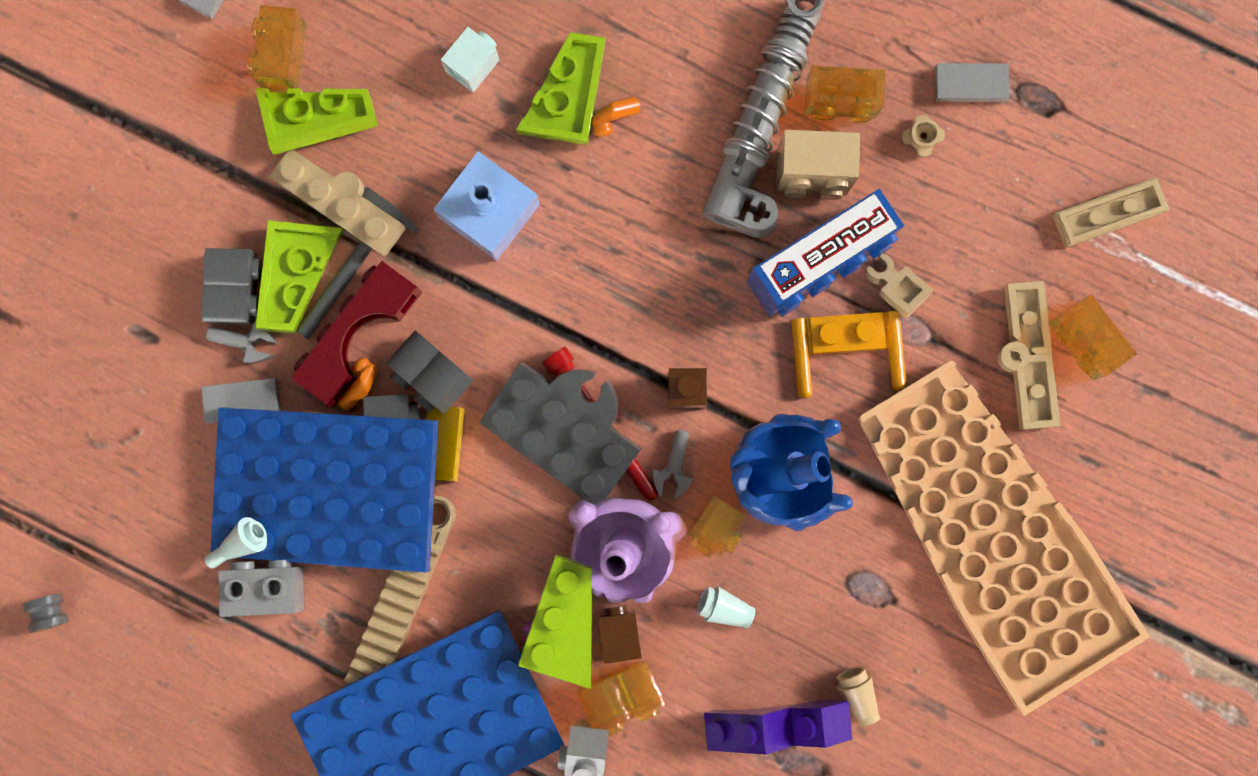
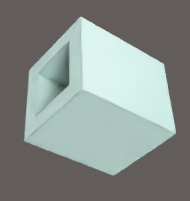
[441,27,500,93]

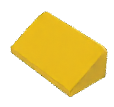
[426,407,465,482]

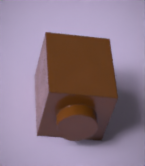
[668,368,707,409]
[598,605,642,664]

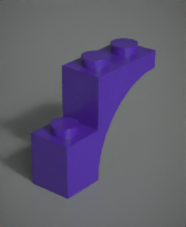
[704,700,853,755]

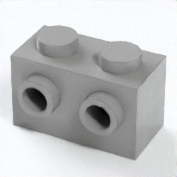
[218,560,304,617]
[557,726,609,776]

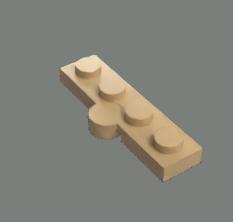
[269,150,406,257]
[997,281,1060,430]

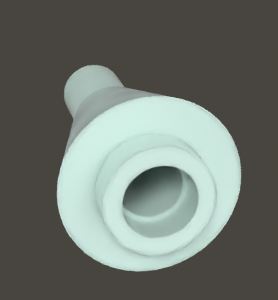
[205,517,267,569]

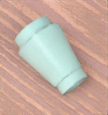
[697,586,755,629]

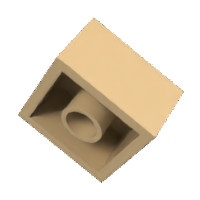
[775,130,860,200]

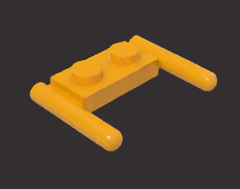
[791,311,907,399]

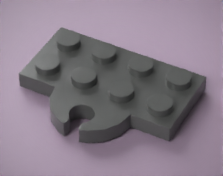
[479,362,642,504]

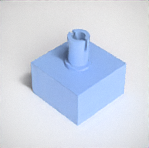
[434,151,540,261]

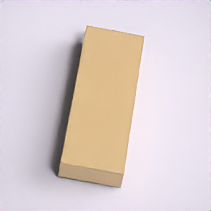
[1052,177,1170,249]

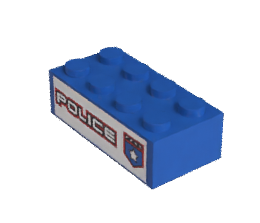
[746,188,905,318]

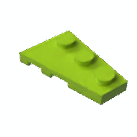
[516,32,606,146]
[255,88,378,155]
[256,220,343,334]
[518,554,592,689]

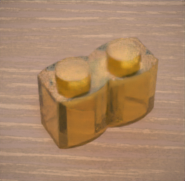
[577,659,664,736]

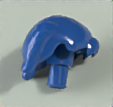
[730,414,853,531]

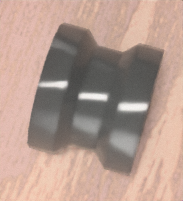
[22,593,69,634]

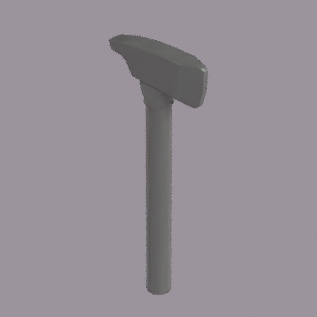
[297,187,419,339]

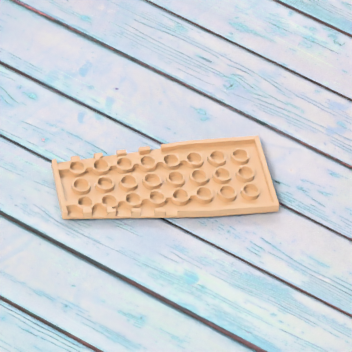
[858,361,1150,716]

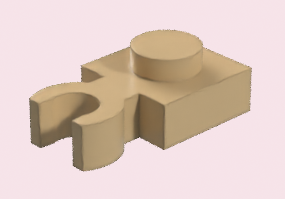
[865,254,933,319]

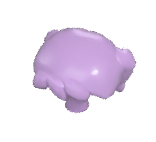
[568,498,687,603]

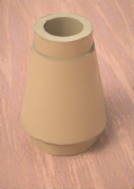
[836,666,880,726]

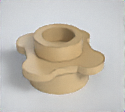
[901,115,945,158]

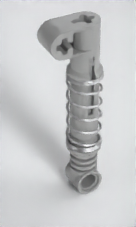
[702,0,824,238]

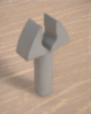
[206,323,278,364]
[653,430,693,500]

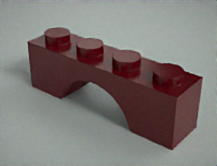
[291,260,422,408]

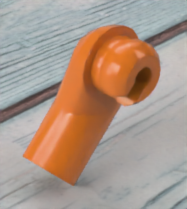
[591,96,640,137]
[338,358,378,412]

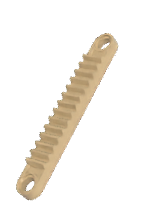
[314,496,456,773]

